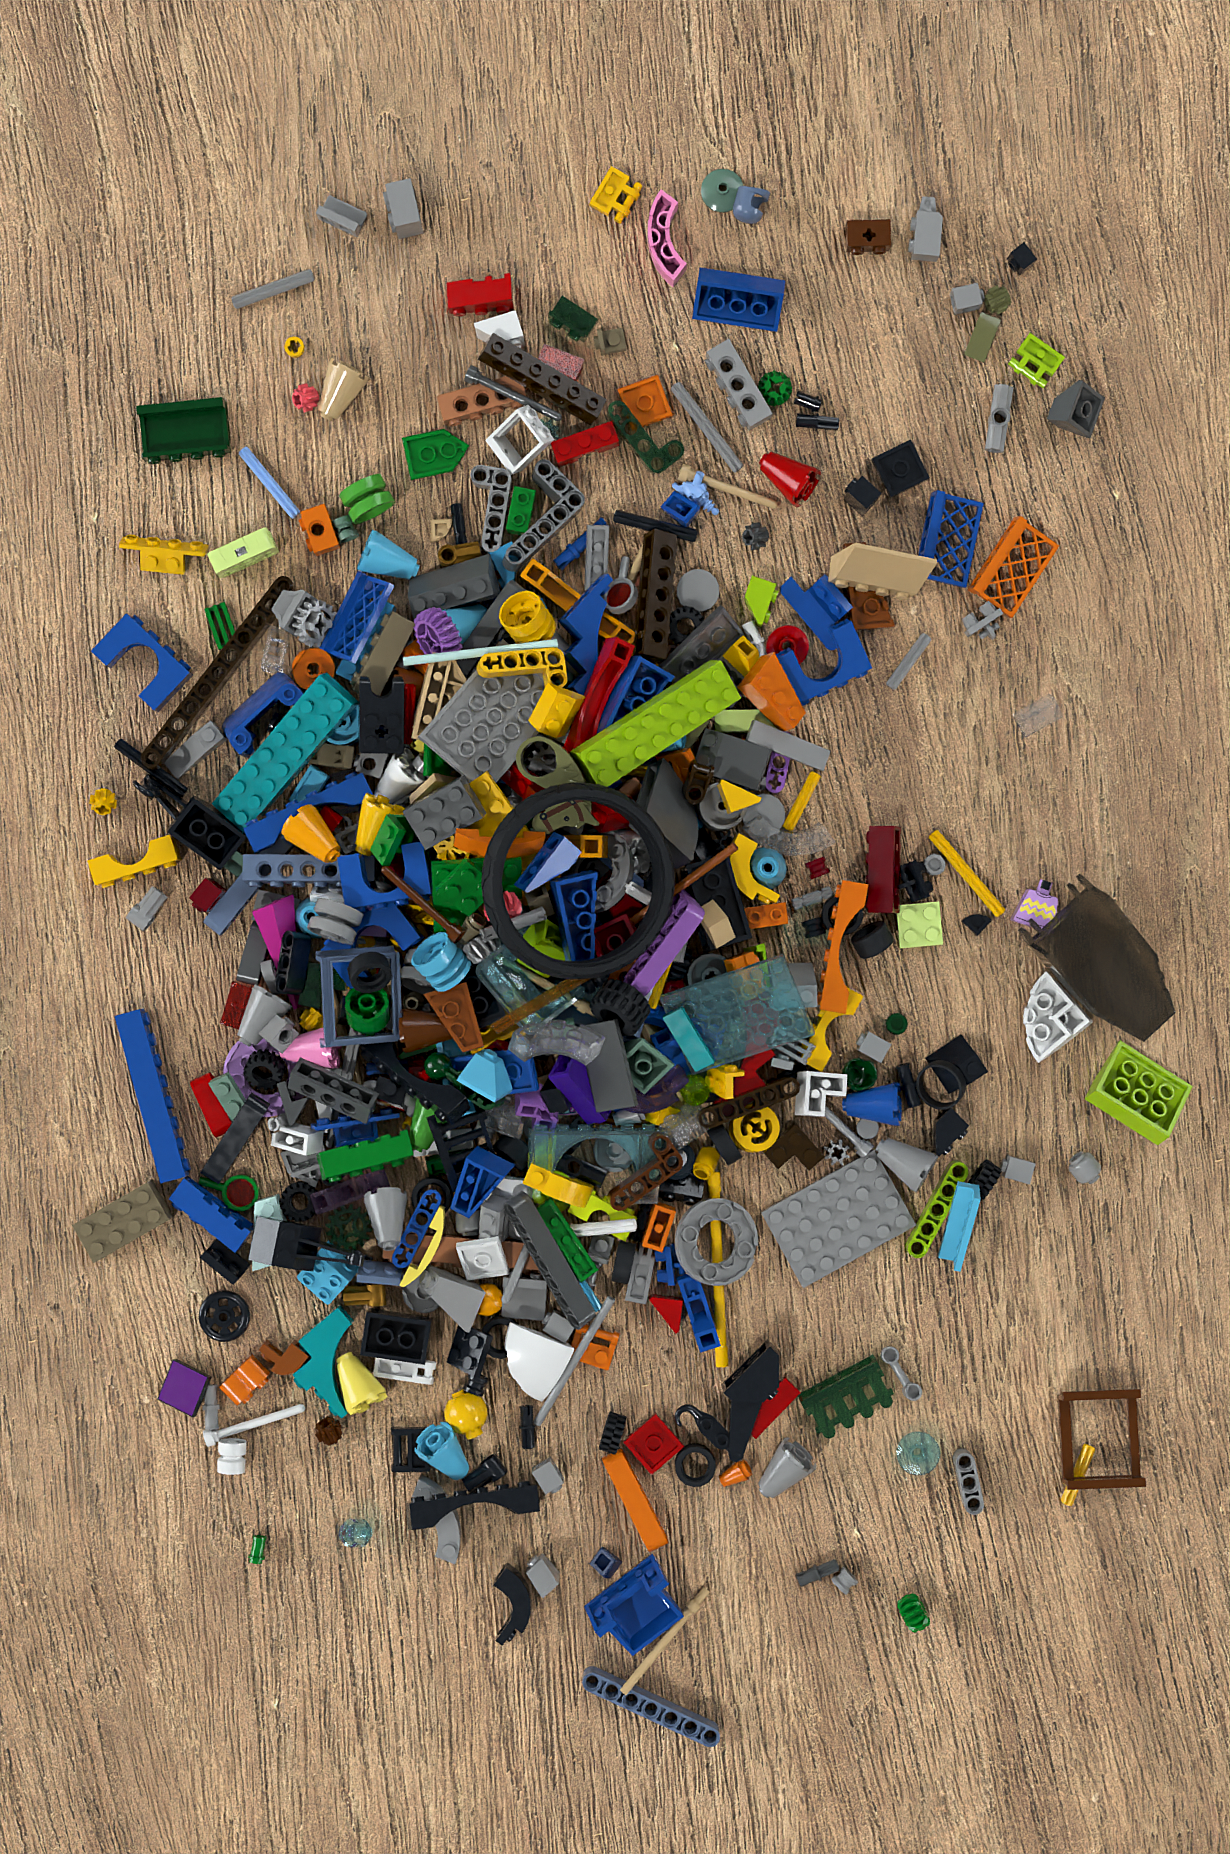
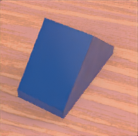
[661,491,700,527]

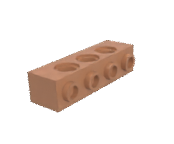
[437,376,527,427]

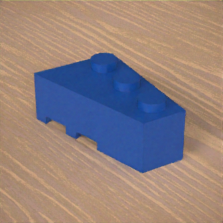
[450,1146,515,1218]

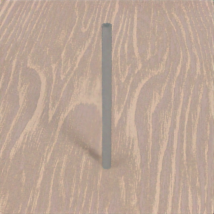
[534,1296,615,1426]

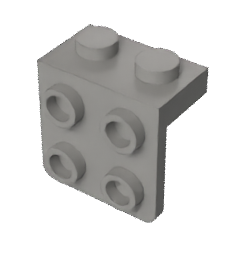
[502,1271,547,1320]

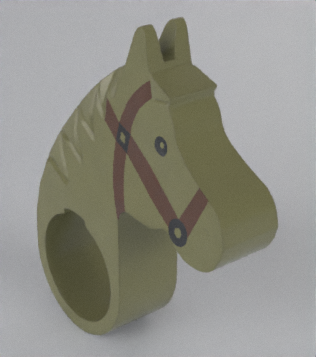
[516,736,599,834]

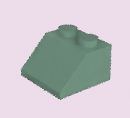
[624,1037,674,1094]

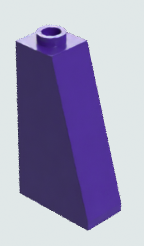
[548,1046,611,1124]

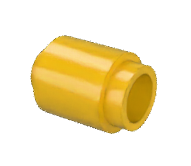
[693,1147,720,1180]

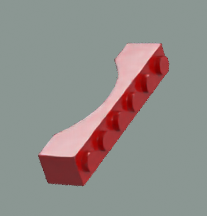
[564,637,635,753]

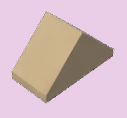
[701,900,736,949]

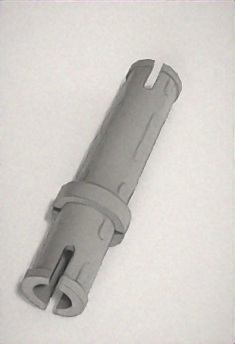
[479,906,547,943]

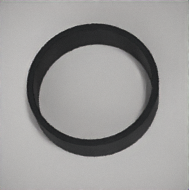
[916,1060,966,1110]

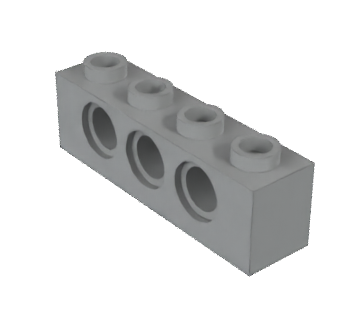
[704,339,773,431]

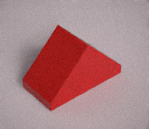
[649,1294,683,1334]

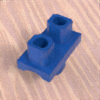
[654,1243,686,1286]

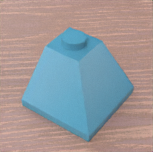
[457,1049,513,1102]

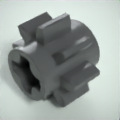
[742,522,769,550]

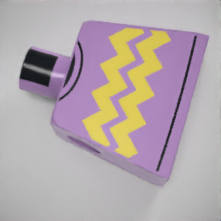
[1010,879,1058,933]

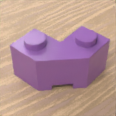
[515,1083,558,1132]

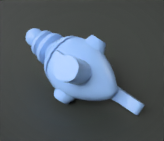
[672,471,719,515]

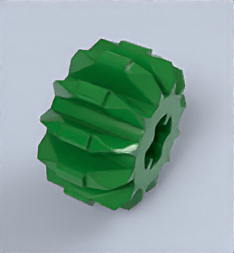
[897,1593,930,1633]

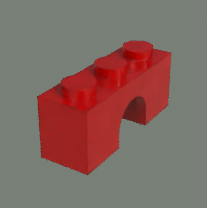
[551,421,619,468]

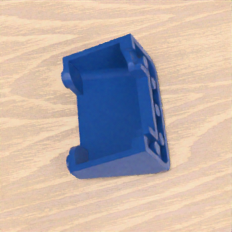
[222,672,304,759]

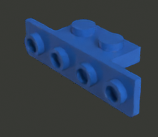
[311,1108,400,1147]

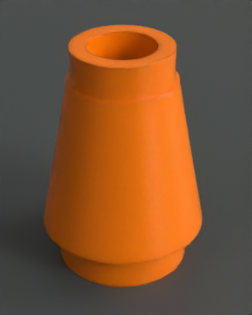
[719,1460,752,1487]

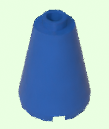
[842,1083,902,1126]

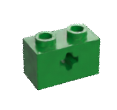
[506,486,536,536]

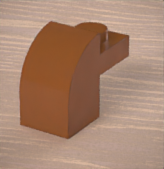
[259,1339,309,1375]

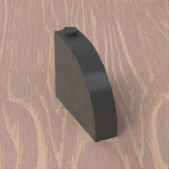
[629,758,698,869]

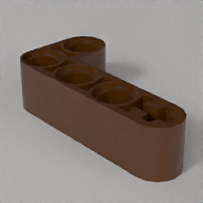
[607,1132,683,1211]

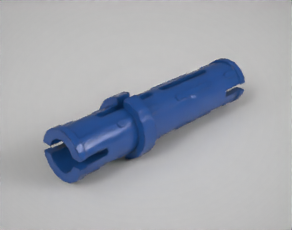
[553,517,610,571]

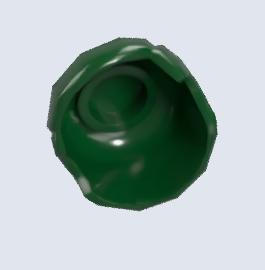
[842,1058,877,1091]

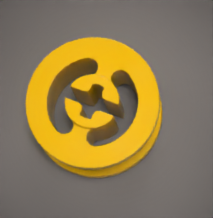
[729,1104,780,1153]

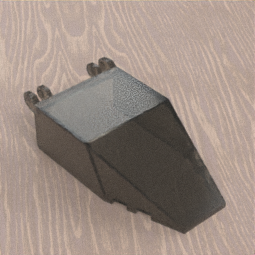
[1018,874,1176,1042]

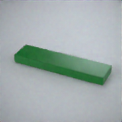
[536,1198,598,1282]

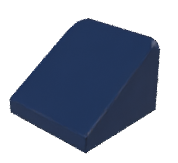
[589,1547,622,1579]

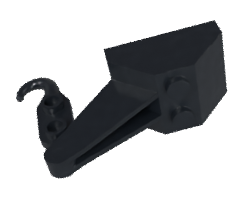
[133,773,246,870]
[248,1216,373,1271]
[674,1339,779,1462]

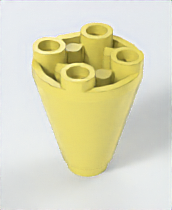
[336,1352,388,1416]

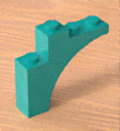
[293,1304,354,1419]

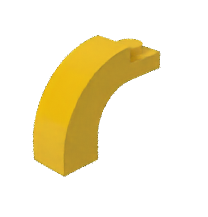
[729,833,780,905]
[522,1163,594,1208]

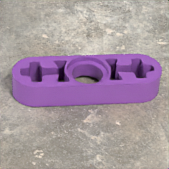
[765,731,790,793]

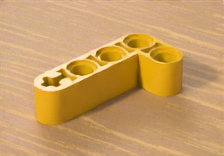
[476,647,567,688]

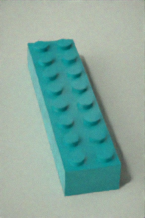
[212,673,359,833]

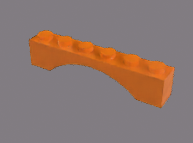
[817,880,868,1014]

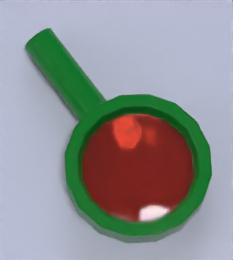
[198,1174,260,1211]

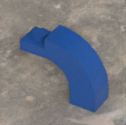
[676,1274,721,1353]

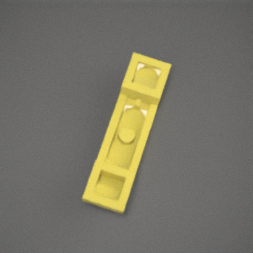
[399,1205,445,1287]

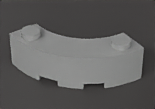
[412,1474,462,1564]

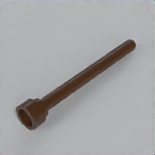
[381,866,466,944]

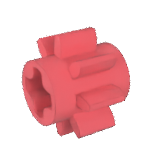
[292,383,319,412]

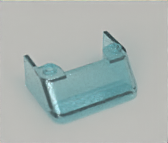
[476,925,585,1033]

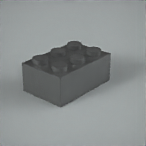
[403,775,487,850]

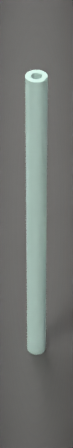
[403,639,558,666]

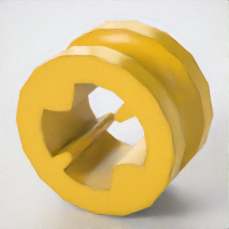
[284,337,305,358]

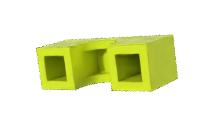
[567,1189,637,1241]

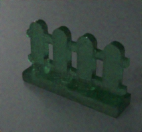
[798,1354,894,1439]

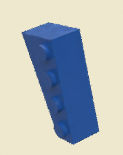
[597,656,675,734]
[549,870,598,961]
[169,1176,254,1253]

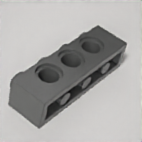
[288,1057,379,1124]

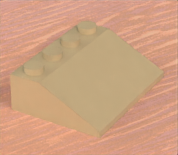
[828,543,937,600]

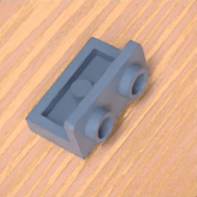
[357,1260,403,1286]

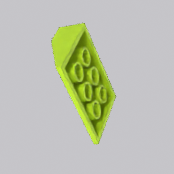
[1085,1040,1193,1145]

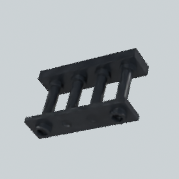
[426,1103,500,1193]

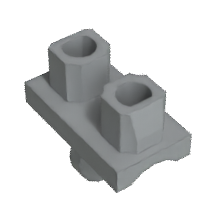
[962,601,1003,640]

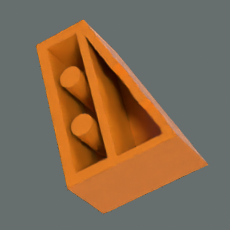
[737,652,806,731]

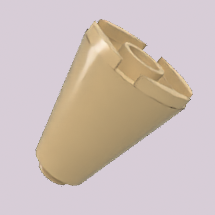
[318,357,370,421]

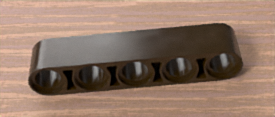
[697,1077,800,1128]

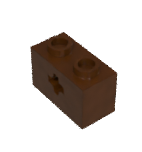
[845,219,891,255]

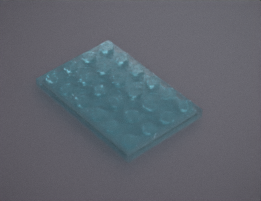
[660,954,815,1075]

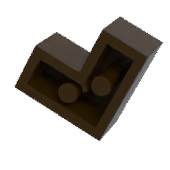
[763,1122,825,1171]

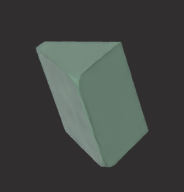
[223,850,243,878]

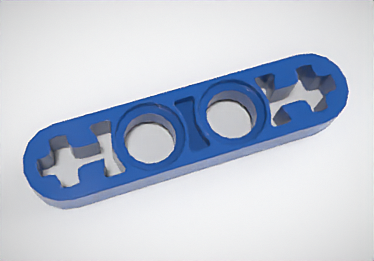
[392,1189,442,1268]

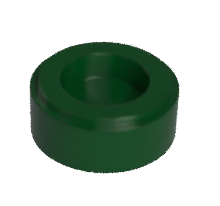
[885,1013,908,1035]

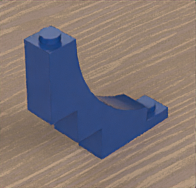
[558,573,613,703]

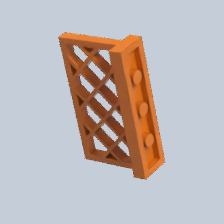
[967,516,1059,618]

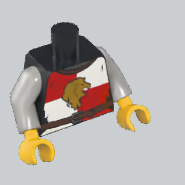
[363,1077,416,1129]

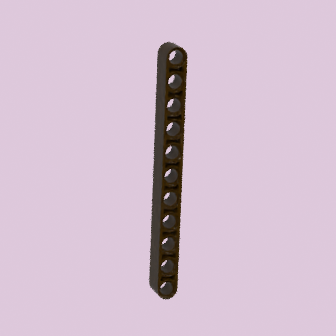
[141,576,295,770]

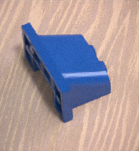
[584,1554,684,1656]

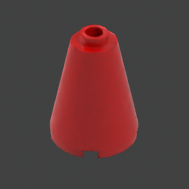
[759,452,821,508]

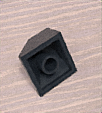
[925,1034,988,1094]

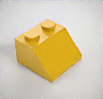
[528,682,585,738]

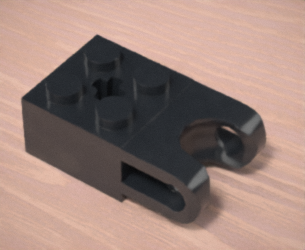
[358,676,404,754]

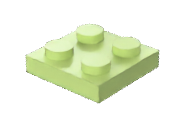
[896,901,943,948]

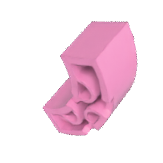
[647,190,687,287]

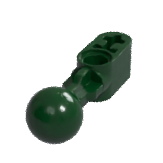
[424,1052,505,1110]

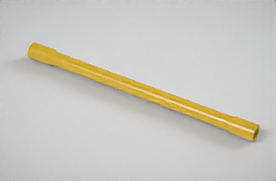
[707,1171,729,1367]

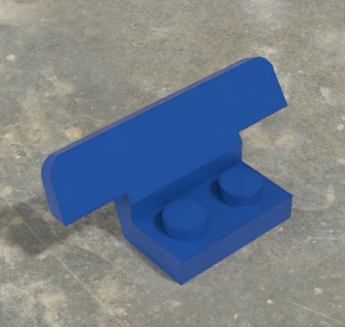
[780,574,853,651]

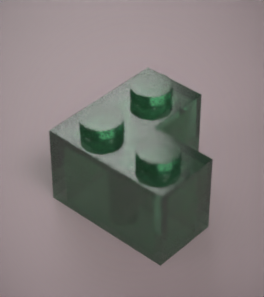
[298,961,348,1008]

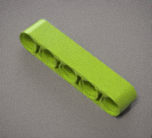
[905,1160,968,1258]

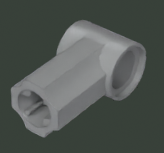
[126,886,168,932]

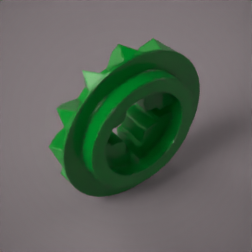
[758,370,792,406]

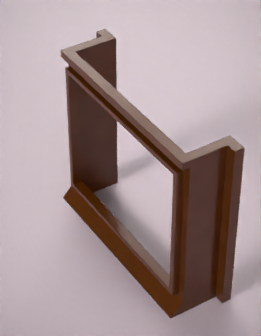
[1057,1389,1146,1490]

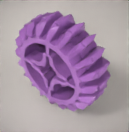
[413,607,463,655]

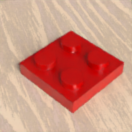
[623,1412,684,1475]

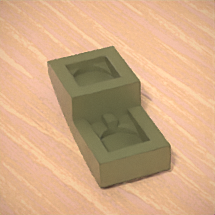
[964,312,1001,362]

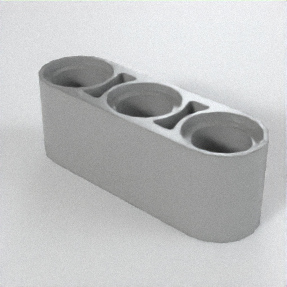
[953,1448,984,1515]

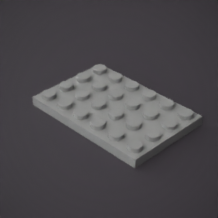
[418,639,556,783]
[761,1149,916,1288]

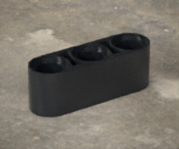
[275,931,311,995]

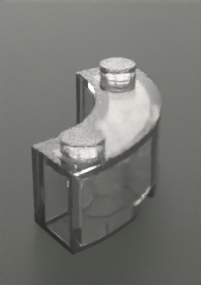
[742,815,836,856]
[508,1020,605,1066]

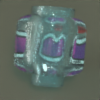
[339,1518,372,1548]

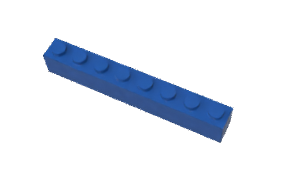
[114,1008,191,1184]

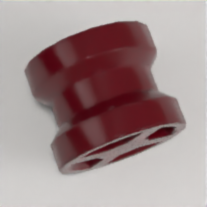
[804,856,830,880]

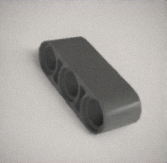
[236,921,269,986]

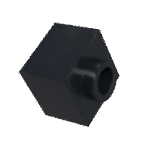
[1007,242,1037,275]

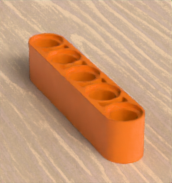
[602,1448,669,1553]

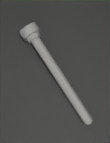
[792,1079,874,1158]
[501,1203,540,1304]

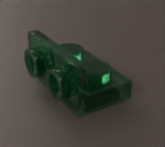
[548,296,598,342]

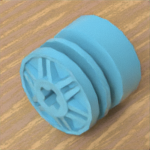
[411,932,471,992]

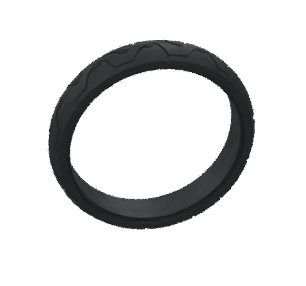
[481,782,675,979]

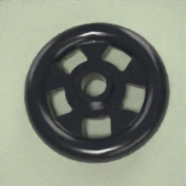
[199,1290,250,1342]

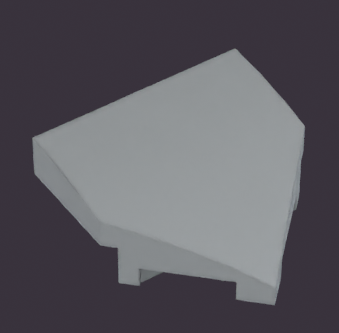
[280,1142,327,1187]

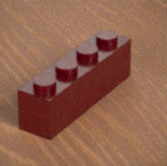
[865,826,901,913]

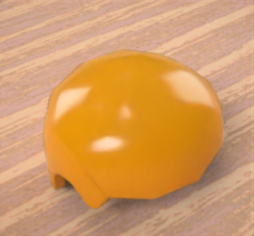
[477,1283,503,1316]

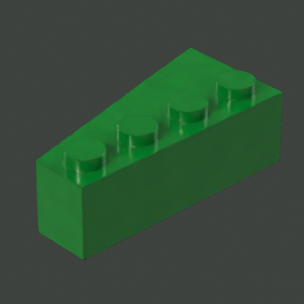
[316,1130,414,1183]

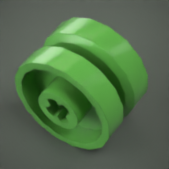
[339,474,395,524]

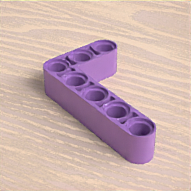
[623,884,705,997]

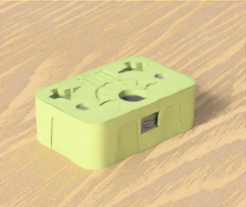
[207,527,279,578]

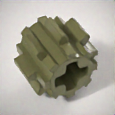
[984,285,1012,315]

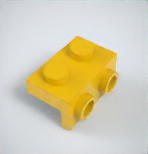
[705,1060,744,1099]

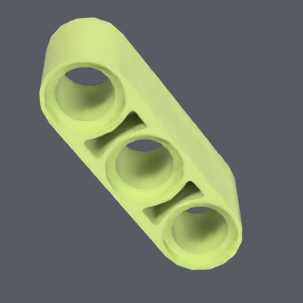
[714,709,777,733]

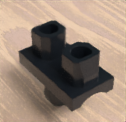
[898,860,934,903]

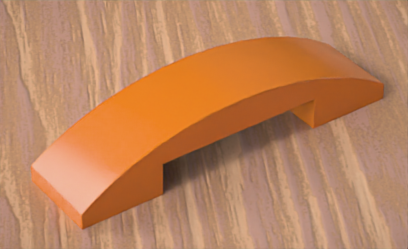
[453,828,546,858]

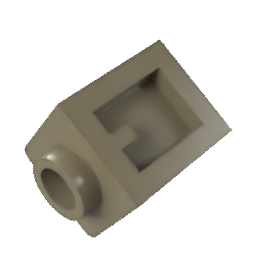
[594,328,626,356]

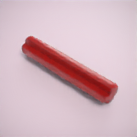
[404,683,416,744]

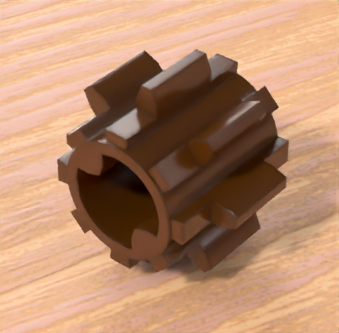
[315,1416,343,1446]

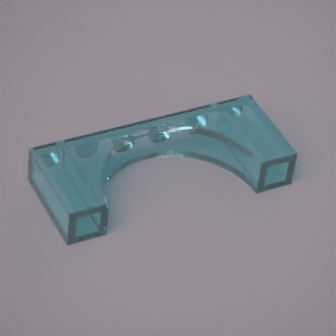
[528,1124,661,1183]

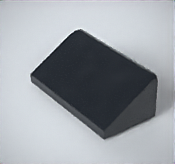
[695,827,720,861]

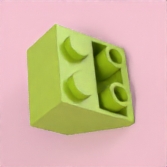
[517,920,565,978]

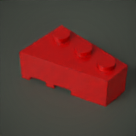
[446,273,514,317]

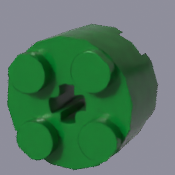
[345,988,390,1036]

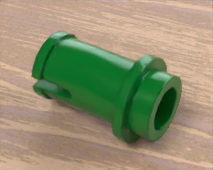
[248,1535,267,1564]

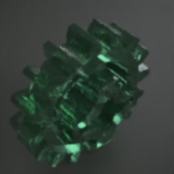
[325,1203,373,1250]

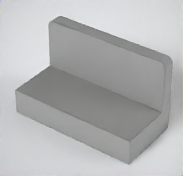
[316,195,368,237]

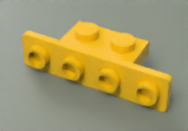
[119,534,209,575]

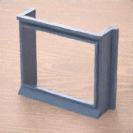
[316,945,402,1048]

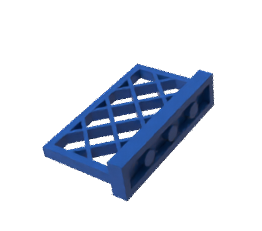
[918,490,984,588]
[320,571,394,664]

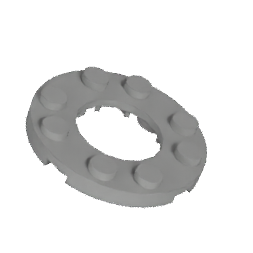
[561,828,634,914]
[675,1198,758,1286]

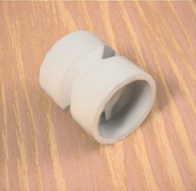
[217,1438,247,1475]

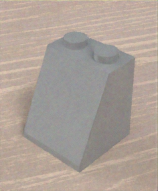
[769,962,818,1008]
[419,1265,486,1333]

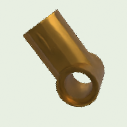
[438,541,481,567]
[343,1283,387,1307]

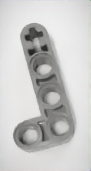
[470,465,512,554]

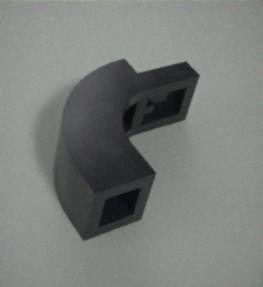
[493,1562,532,1646]

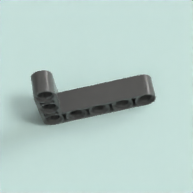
[502,459,585,572]

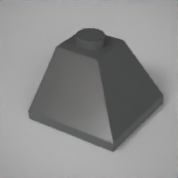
[1047,380,1105,438]

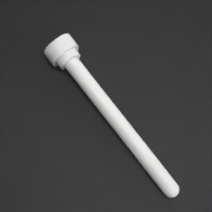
[203,1404,305,1447]

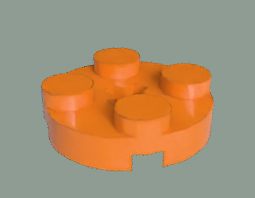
[292,648,336,690]

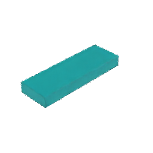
[663,1006,715,1072]

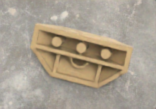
[411,652,467,741]

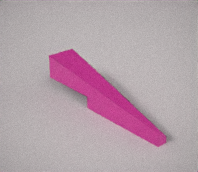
[252,894,301,1010]

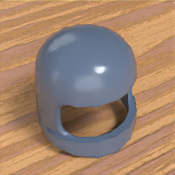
[733,186,770,224]

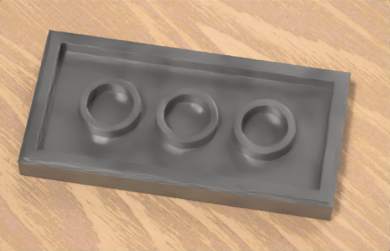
[658,605,745,684]

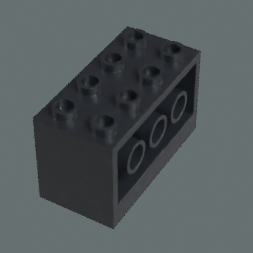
[680,857,752,953]

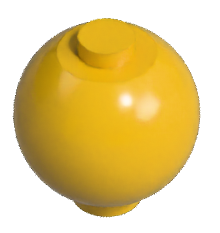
[444,1389,487,1440]

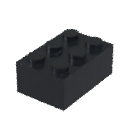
[360,1308,433,1365]

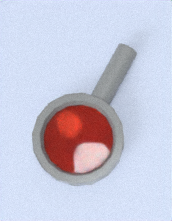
[602,556,638,614]

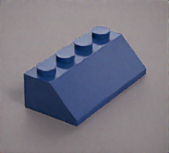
[692,267,785,332]

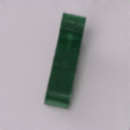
[606,400,684,474]

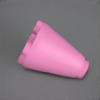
[279,1027,342,1069]

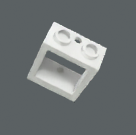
[485,405,555,475]

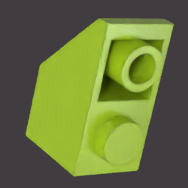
[744,575,778,627]

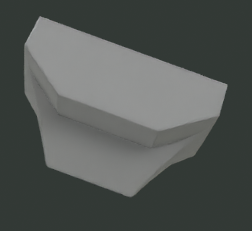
[272,589,319,637]

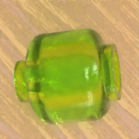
[679,1074,710,1106]

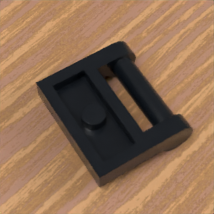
[391,1426,430,1472]

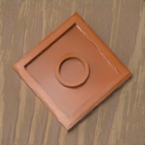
[617,375,673,431]

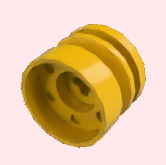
[499,591,556,644]

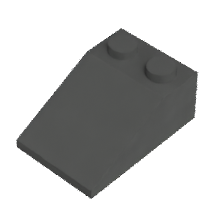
[695,728,772,791]

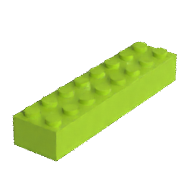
[570,660,741,787]

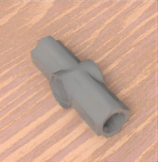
[984,384,1013,453]

